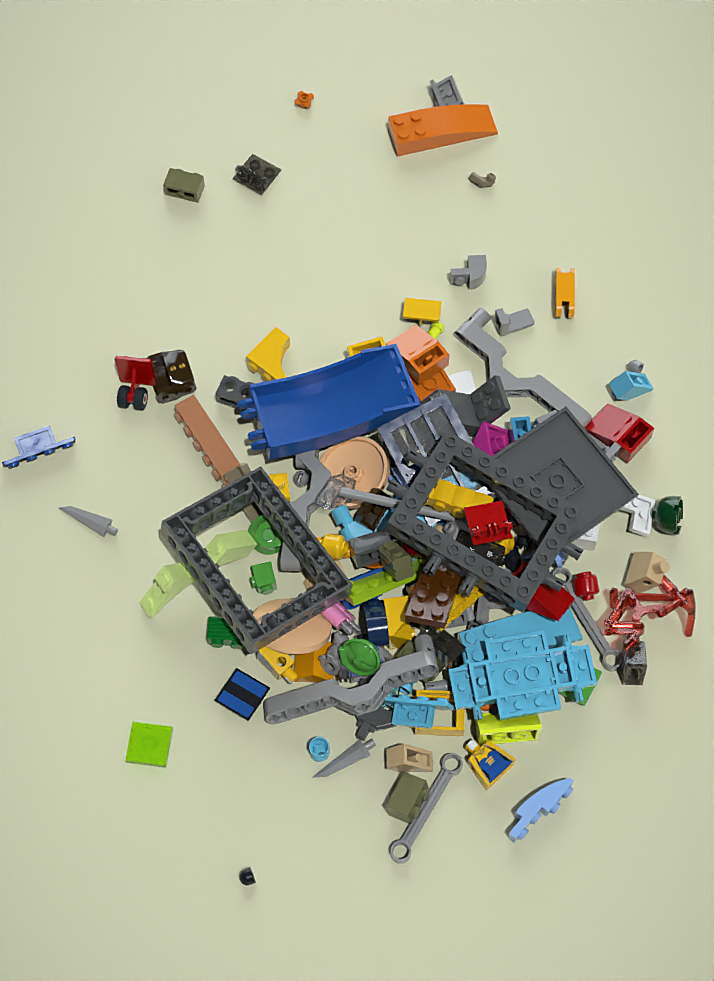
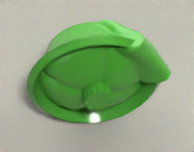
[249,514,283,555]
[338,639,380,676]

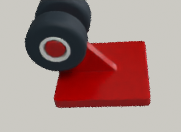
[114,356,157,410]

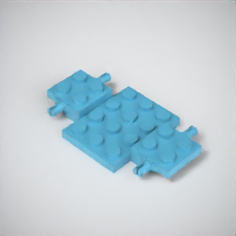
[448,630,597,721]

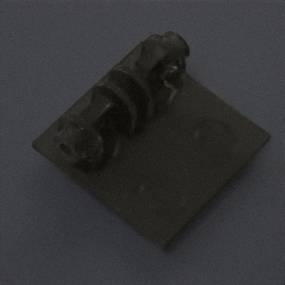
[233,154,281,195]

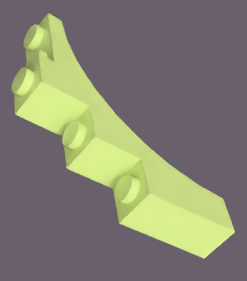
[139,530,257,618]

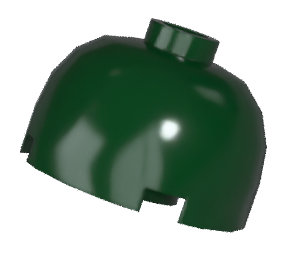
[652,496,683,535]

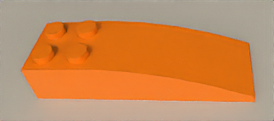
[388,104,498,157]

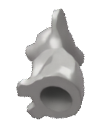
[319,631,349,675]

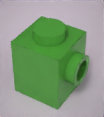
[250,561,277,594]

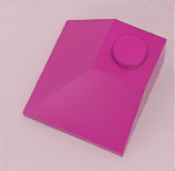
[473,422,510,456]

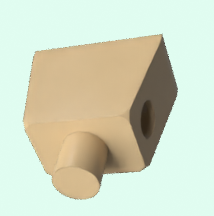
[624,552,669,594]

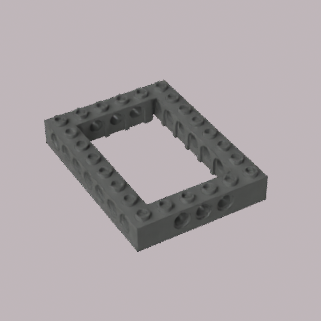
[161,467,353,654]

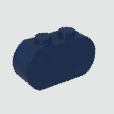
[363,599,389,646]

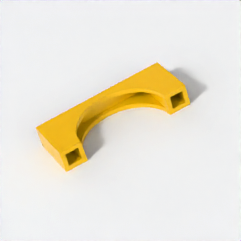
[246,327,290,382]

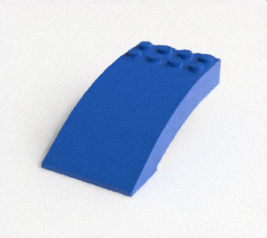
[237,344,420,460]

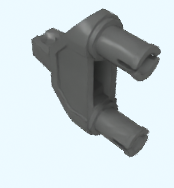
[355,678,398,741]

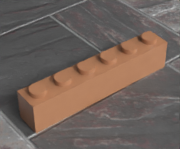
[174,395,240,488]

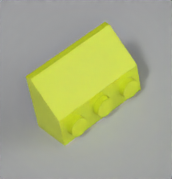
[475,713,542,746]

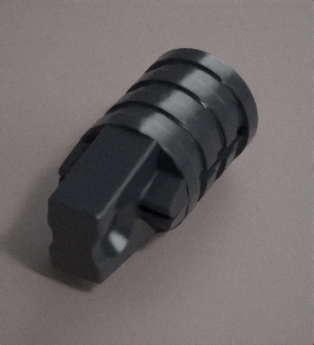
[502,537,521,573]

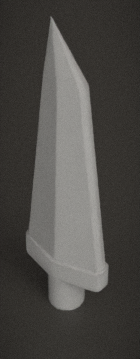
[59,506,118,537]
[312,739,376,778]

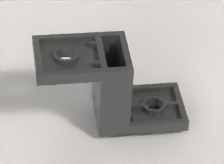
[404,375,511,451]

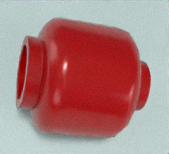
[572,571,600,601]

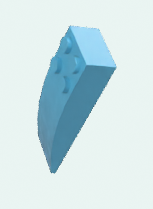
[457,607,583,663]

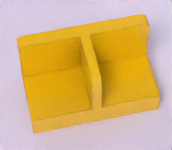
[403,297,442,326]

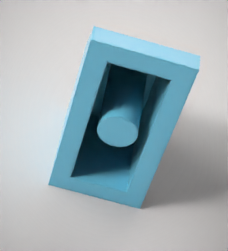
[609,371,654,401]

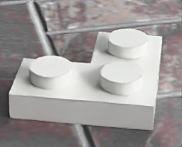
[620,494,655,537]

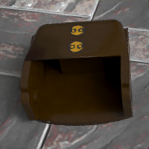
[146,349,197,404]

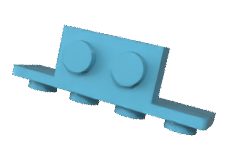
[382,694,454,729]

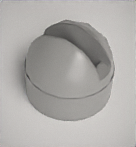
[627,360,644,373]
[293,471,309,488]

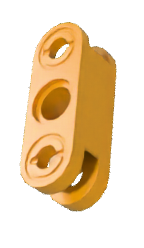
[555,268,575,318]

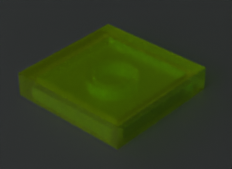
[125,722,173,768]

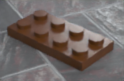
[405,559,462,629]

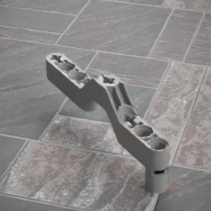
[454,308,592,428]
[280,449,334,571]
[264,634,439,724]

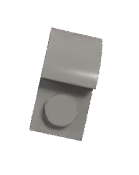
[450,255,487,290]

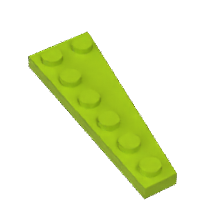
[345,556,430,606]

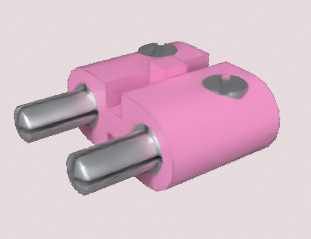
[321,602,362,635]

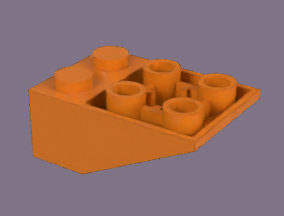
[386,325,450,384]

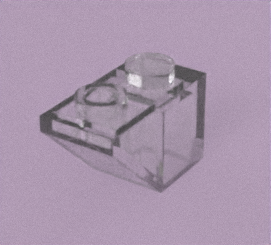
[314,474,356,510]

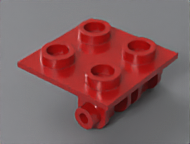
[464,501,513,546]

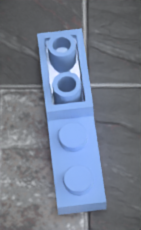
[508,778,574,843]

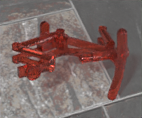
[604,574,696,650]

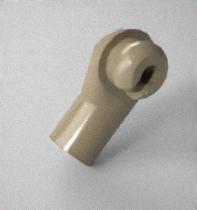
[469,172,496,187]

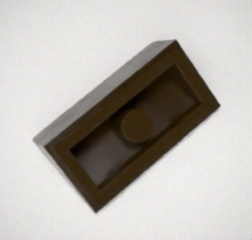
[354,488,392,532]

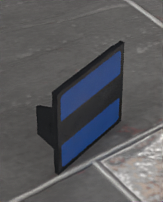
[215,668,270,721]

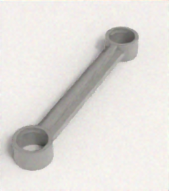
[552,567,623,672]
[390,753,463,864]

